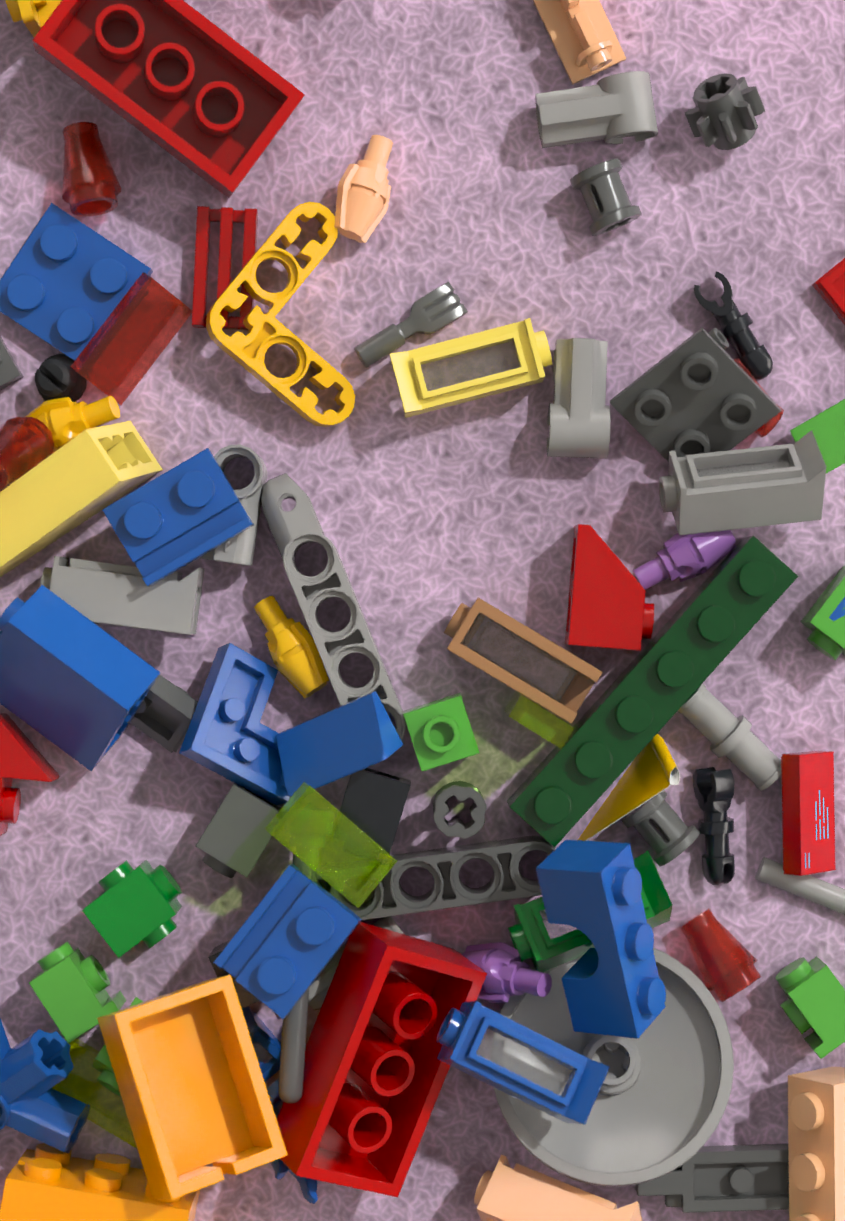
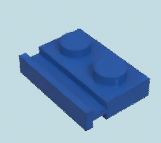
[102,448,254,587]
[213,864,362,1019]

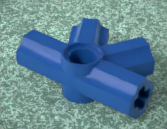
[0,1018,90,1153]

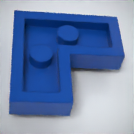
[179,643,290,805]

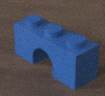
[536,840,666,1039]

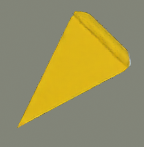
[578,734,680,841]

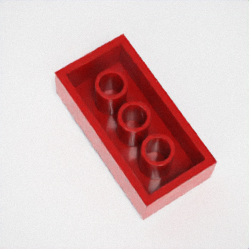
[33,0,305,198]
[277,922,487,1197]

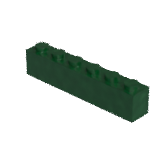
[507,536,798,848]

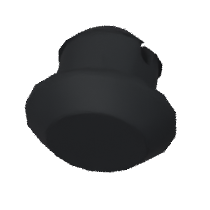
[35,354,87,402]

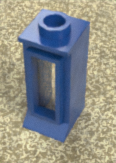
[437,1001,610,1125]

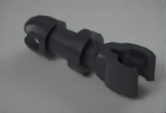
[694,271,773,380]
[693,767,735,885]

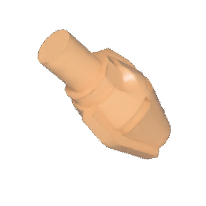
[334,135,393,243]

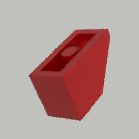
[565,524,654,651]

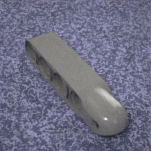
[261,473,406,740]

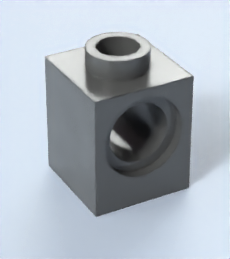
[196,783,284,878]

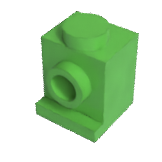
[29,941,127,1043]
[775,956,845,1059]

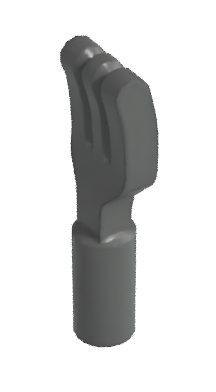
[354,282,468,368]

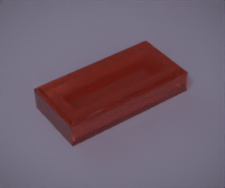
[71,272,192,405]

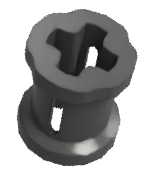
[570,158,642,236]
[433,781,486,839]
[621,790,700,867]

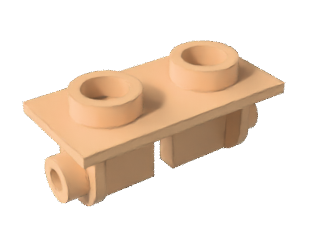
[533,0,626,85]

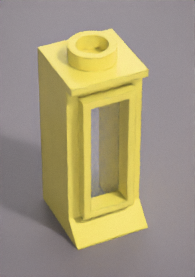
[390,318,552,418]

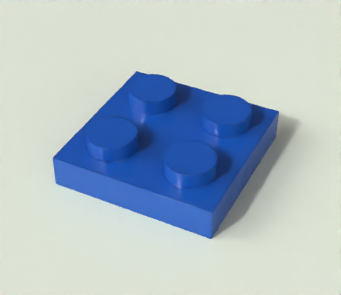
[0,203,153,369]

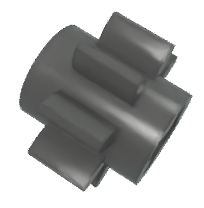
[685,73,765,150]

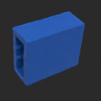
[0,585,160,771]

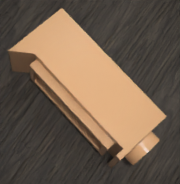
[474,1154,643,1221]

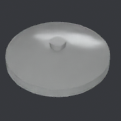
[491,948,734,1187]

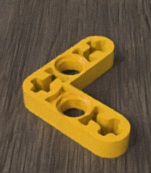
[206,202,355,427]

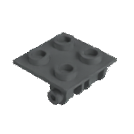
[610,327,781,462]

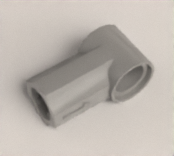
[535,71,658,148]
[547,338,610,459]
[200,445,268,566]

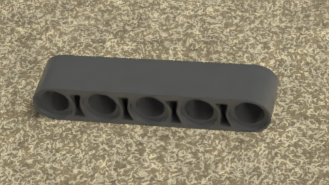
[316,836,556,920]

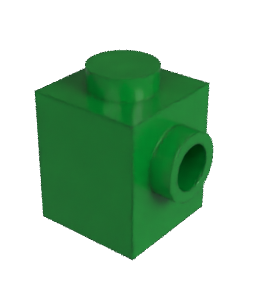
[82,860,182,958]

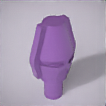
[632,530,736,590]
[462,942,552,1003]

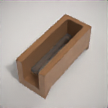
[444,598,603,724]

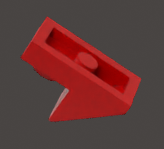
[0,713,60,836]

